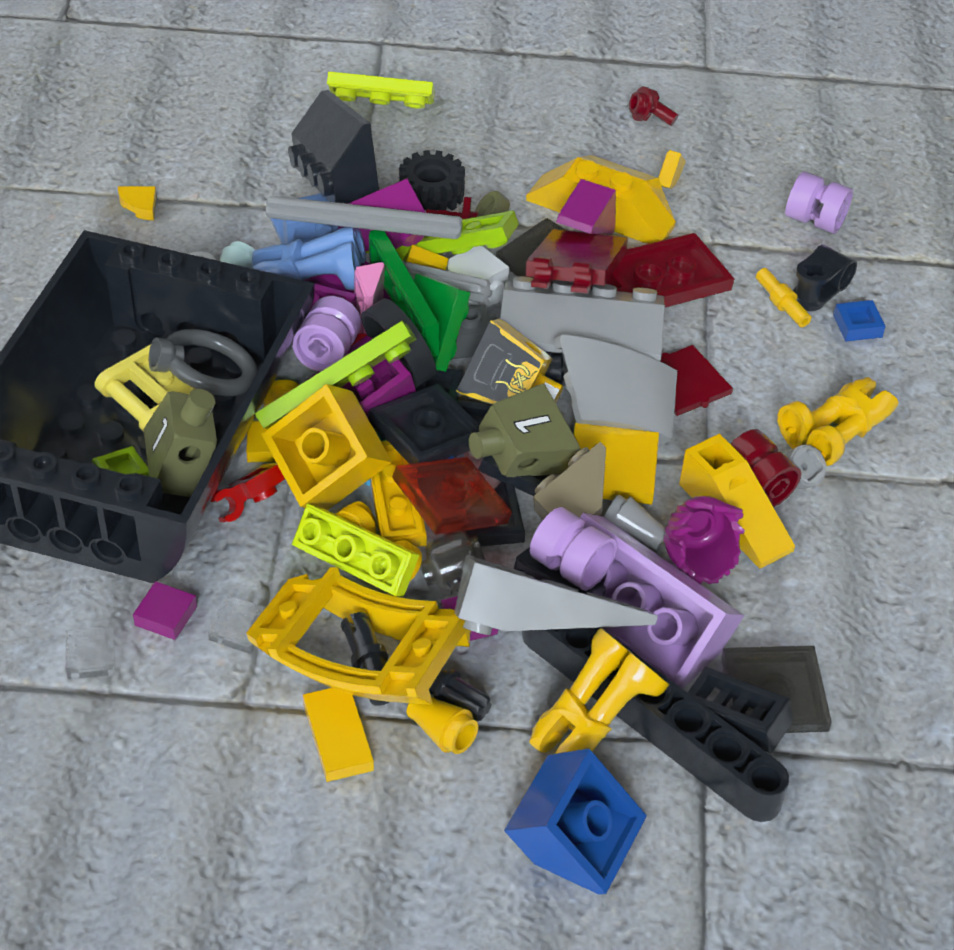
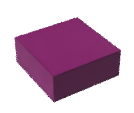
[133,581,197,640]

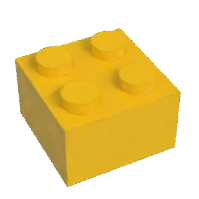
[261,384,392,510]

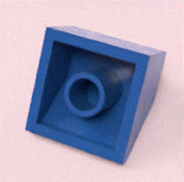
[504,749,647,895]

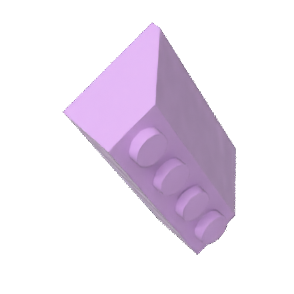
[580,513,745,689]

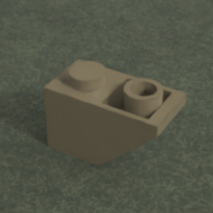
[533,442,606,520]

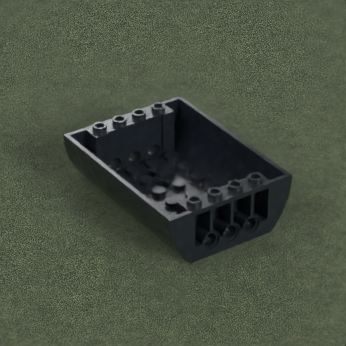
[0,230,315,583]

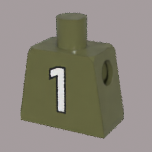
[469,384,581,477]
[144,389,217,497]

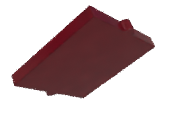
[660,345,733,416]

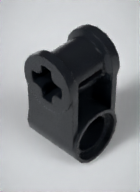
[793,244,857,311]

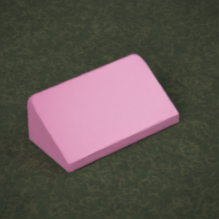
[354,262,385,334]

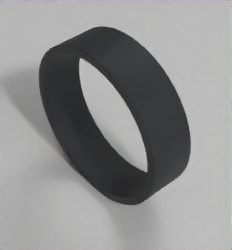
[361,298,436,388]

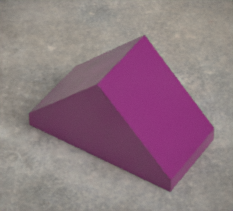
[556,179,616,234]

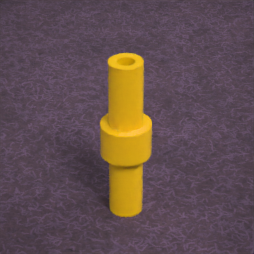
[755,268,812,327]

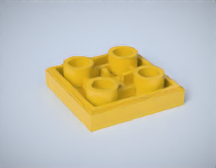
[574,423,659,505]

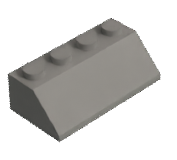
[500,276,665,361]

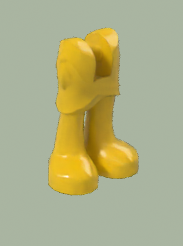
[777,377,899,466]
[529,628,670,754]

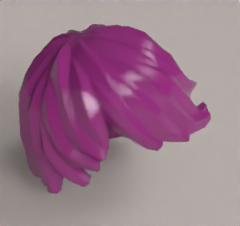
[663,496,745,585]

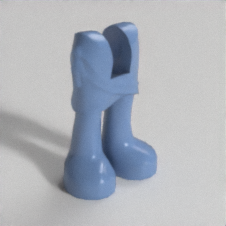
[252,227,366,290]

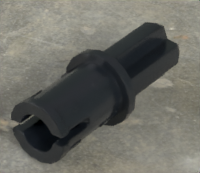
[429,668,492,721]

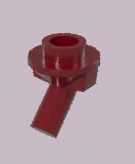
[629,86,679,126]

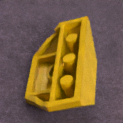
[526,155,676,244]

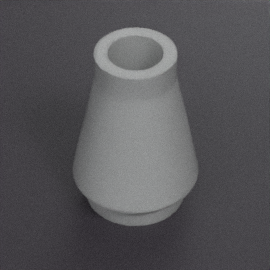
[604,495,665,552]

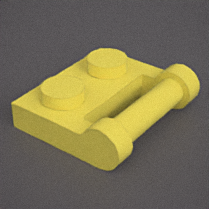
[95,345,195,432]

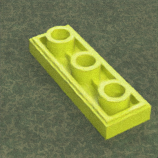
[327,72,435,109]
[292,503,420,597]

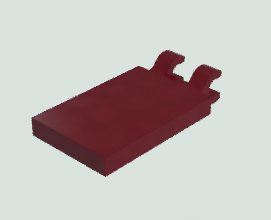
[526,229,628,294]
[590,233,735,307]

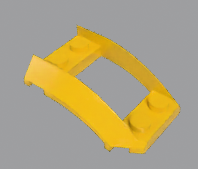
[246,567,470,705]

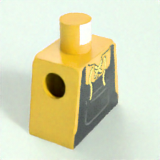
[456,319,564,404]

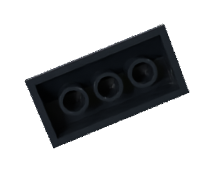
[288,90,379,204]

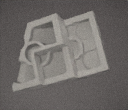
[554,334,677,445]

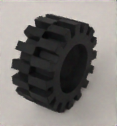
[399,150,465,211]

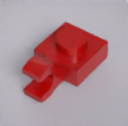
[210,463,285,522]

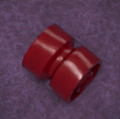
[730,429,802,507]

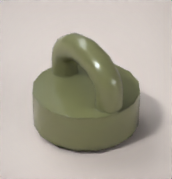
[475,191,510,217]

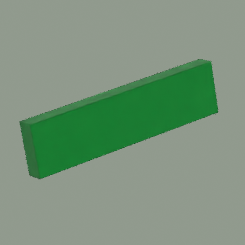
[368,230,439,357]

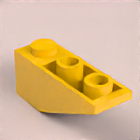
[679,433,795,569]

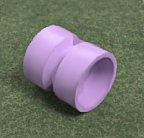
[785,171,853,234]
[292,296,361,372]
[530,507,617,591]

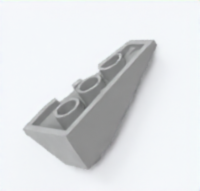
[455,555,658,635]

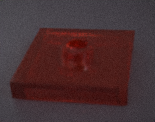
[392,457,512,535]

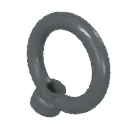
[148,329,258,396]

